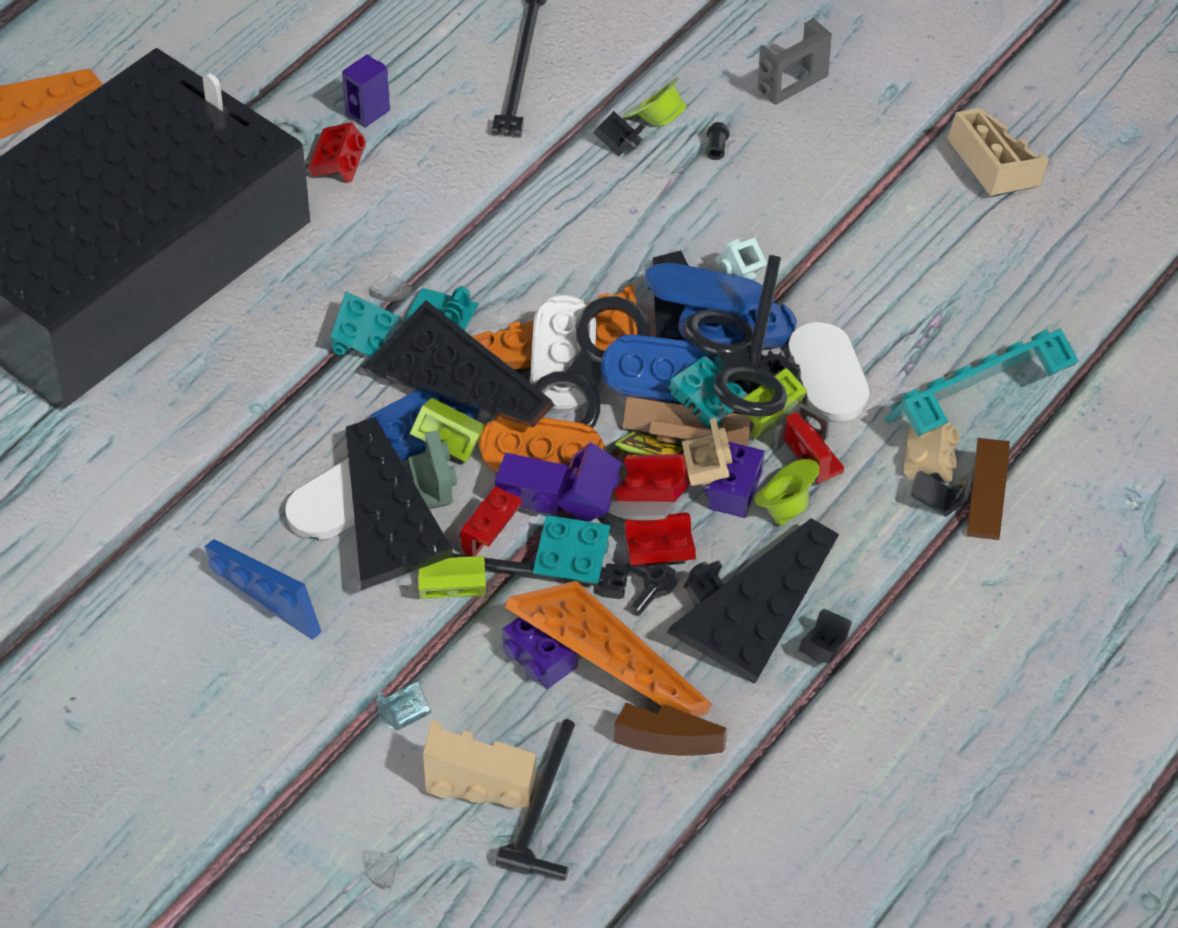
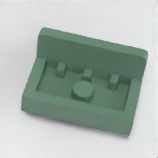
[408,430,457,508]

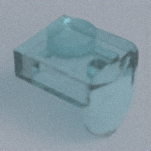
[377,682,432,730]

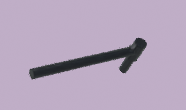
[732,255,781,415]
[496,719,575,881]

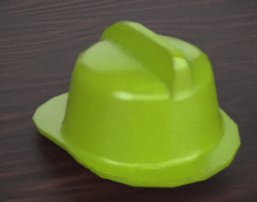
[621,77,686,126]
[754,459,820,525]

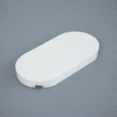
[530,295,596,413]
[788,322,869,422]
[285,458,355,540]

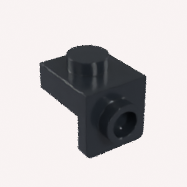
[593,111,645,156]
[683,560,724,607]
[798,609,852,664]

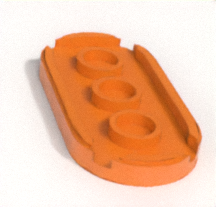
[479,417,606,473]

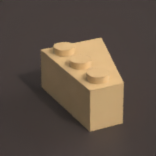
[948,108,1049,196]
[423,719,537,808]

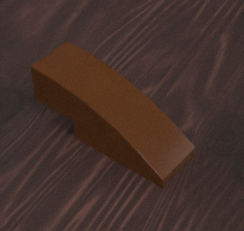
[967,438,1010,540]
[614,702,727,756]

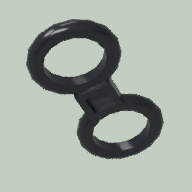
[534,296,650,428]
[684,309,788,417]

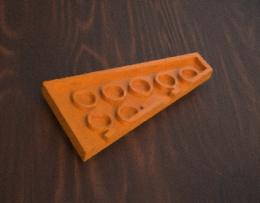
[0,68,103,140]
[472,284,637,369]
[505,581,712,717]

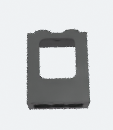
[757,18,832,105]

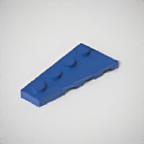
[204,539,322,640]

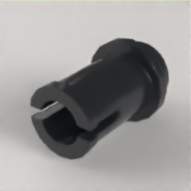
[706,122,730,160]

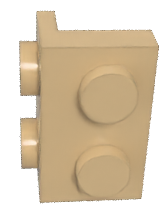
[682,418,733,486]
[903,422,959,483]

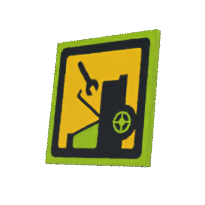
[615,430,685,458]

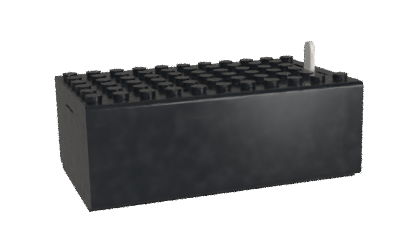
[0,48,311,409]

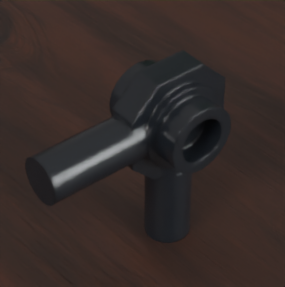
[626,561,678,616]

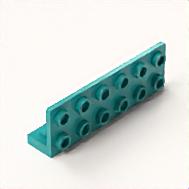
[885,328,1079,437]

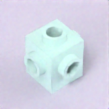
[715,237,767,280]

